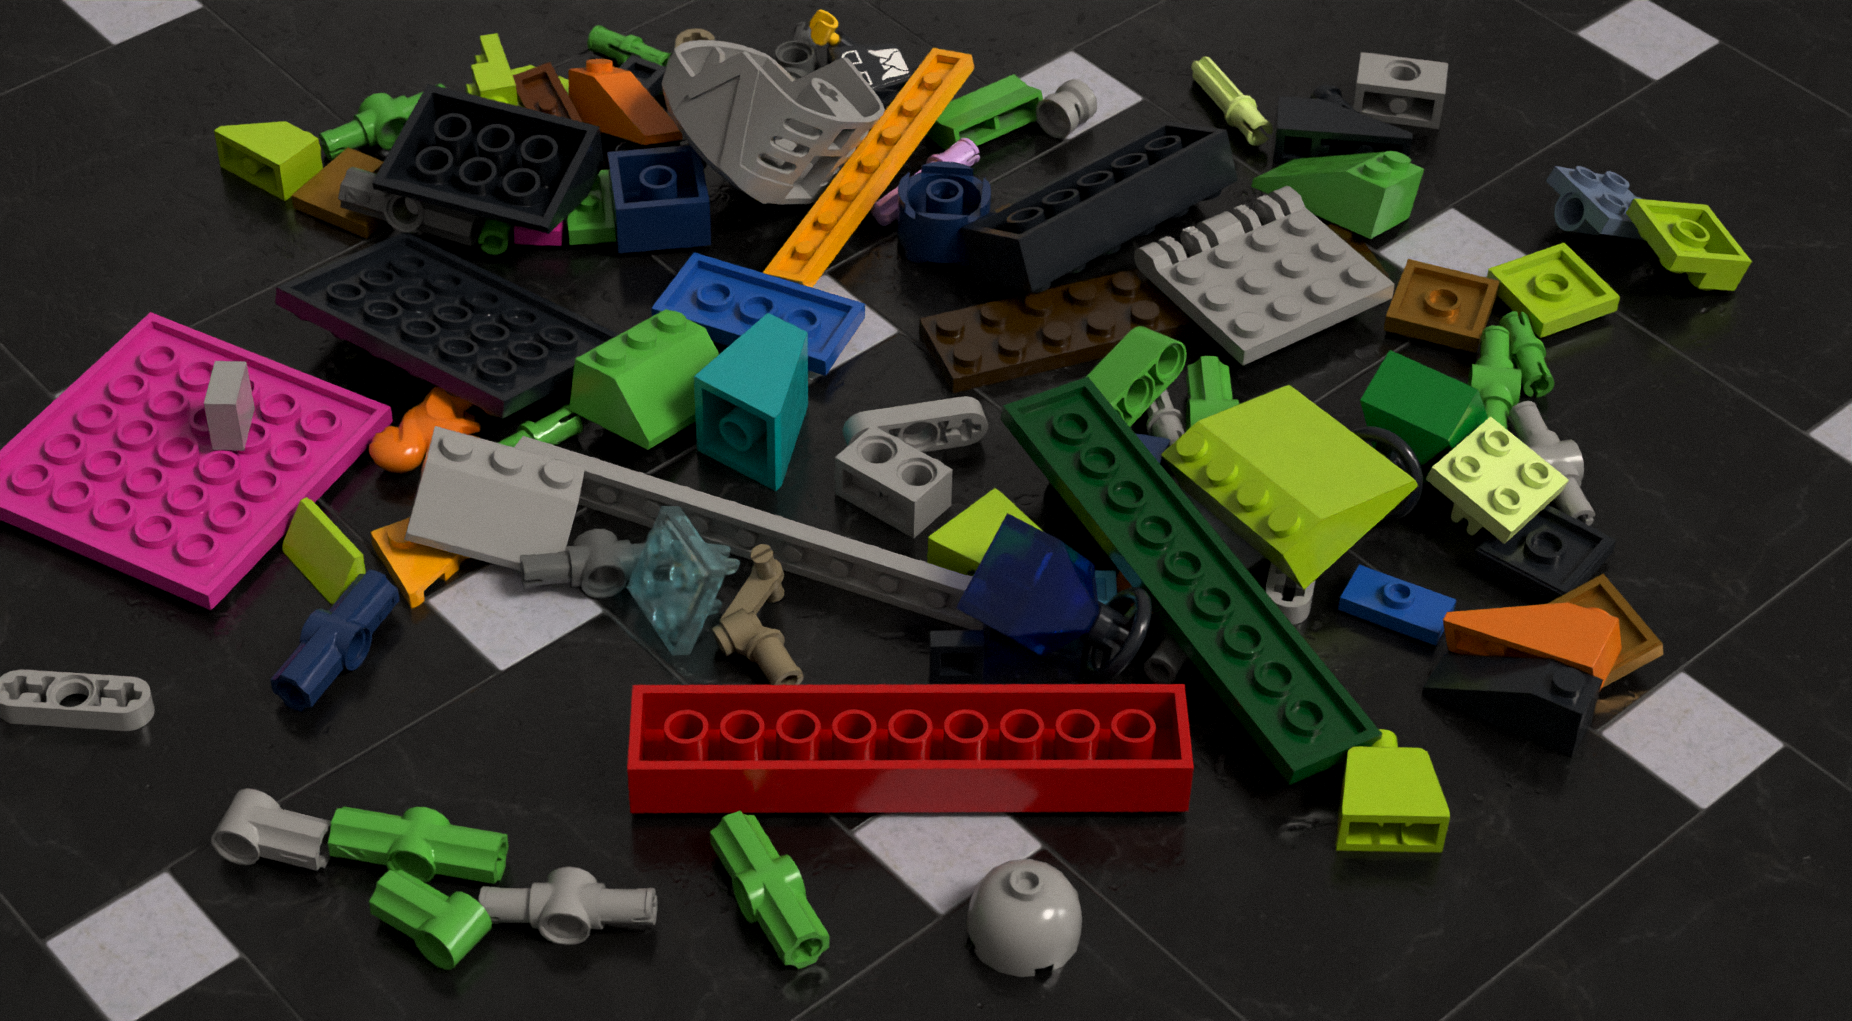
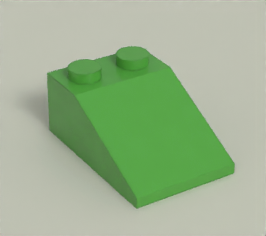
[1251,151,1424,239]

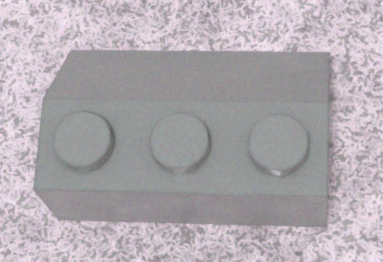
[404,426,585,571]

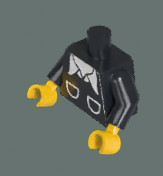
[809,10,921,112]

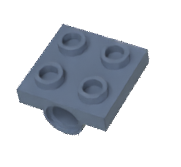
[1546,166,1646,241]

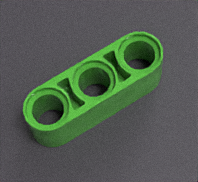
[1086,326,1187,427]

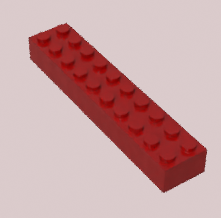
[627,684,1194,813]

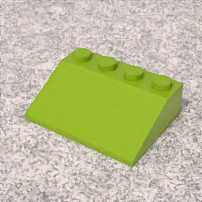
[1161,385,1418,590]

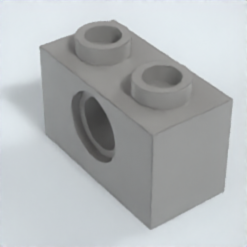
[1353,52,1448,129]

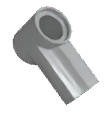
[211,789,331,870]

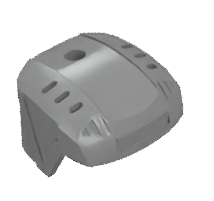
[662,40,885,204]

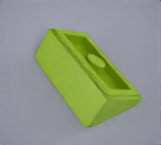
[282,497,366,606]

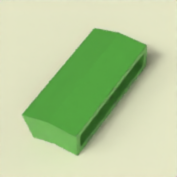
[926,74,1043,150]

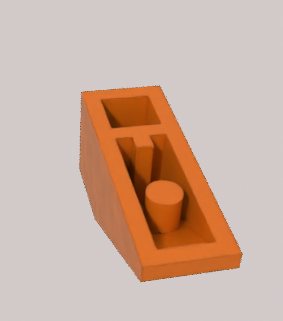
[568,59,683,145]
[1443,602,1622,690]

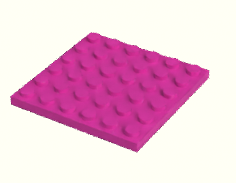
[0,312,393,610]

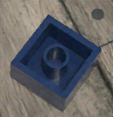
[607,145,711,253]

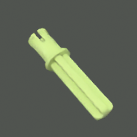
[1191,56,1273,146]

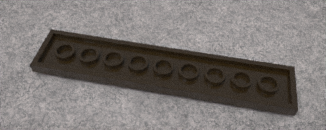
[919,223,1389,393]

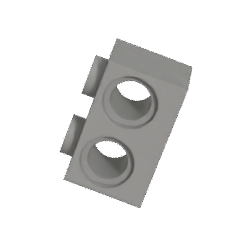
[835,425,953,538]

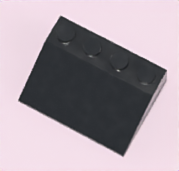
[372,84,604,234]

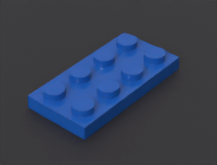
[651,253,865,376]

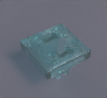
[627,506,740,656]

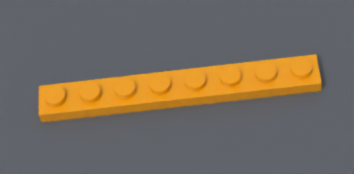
[763,48,975,288]

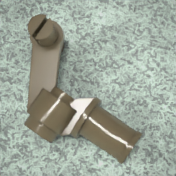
[711,544,804,685]

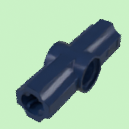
[270,569,400,712]

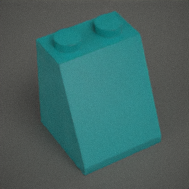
[694,313,808,491]

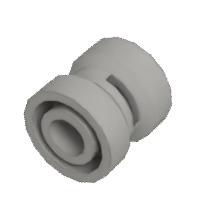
[1036,79,1097,139]

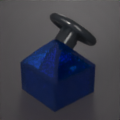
[956,513,1152,684]

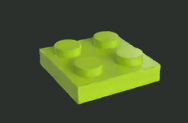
[1486,243,1620,338]

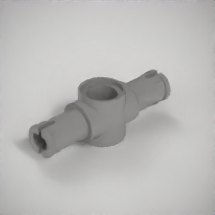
[1508,401,1595,526]
[479,867,657,945]

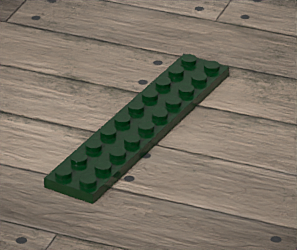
[1000,377,1382,785]

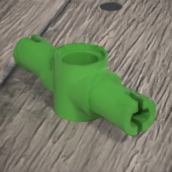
[319,83,445,160]
[1467,325,1522,429]

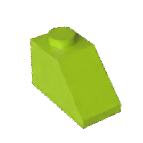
[214,121,323,201]

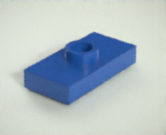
[1338,565,1456,646]

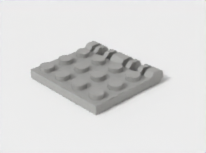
[1134,186,1395,366]

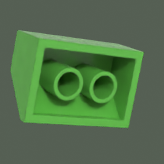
[569,309,719,450]

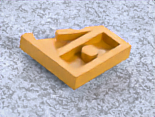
[370,517,470,609]

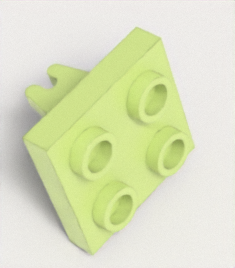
[1426,417,1569,544]

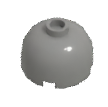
[966,859,1082,977]

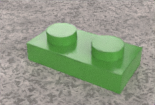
[567,170,616,245]

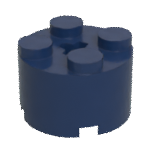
[897,161,991,266]

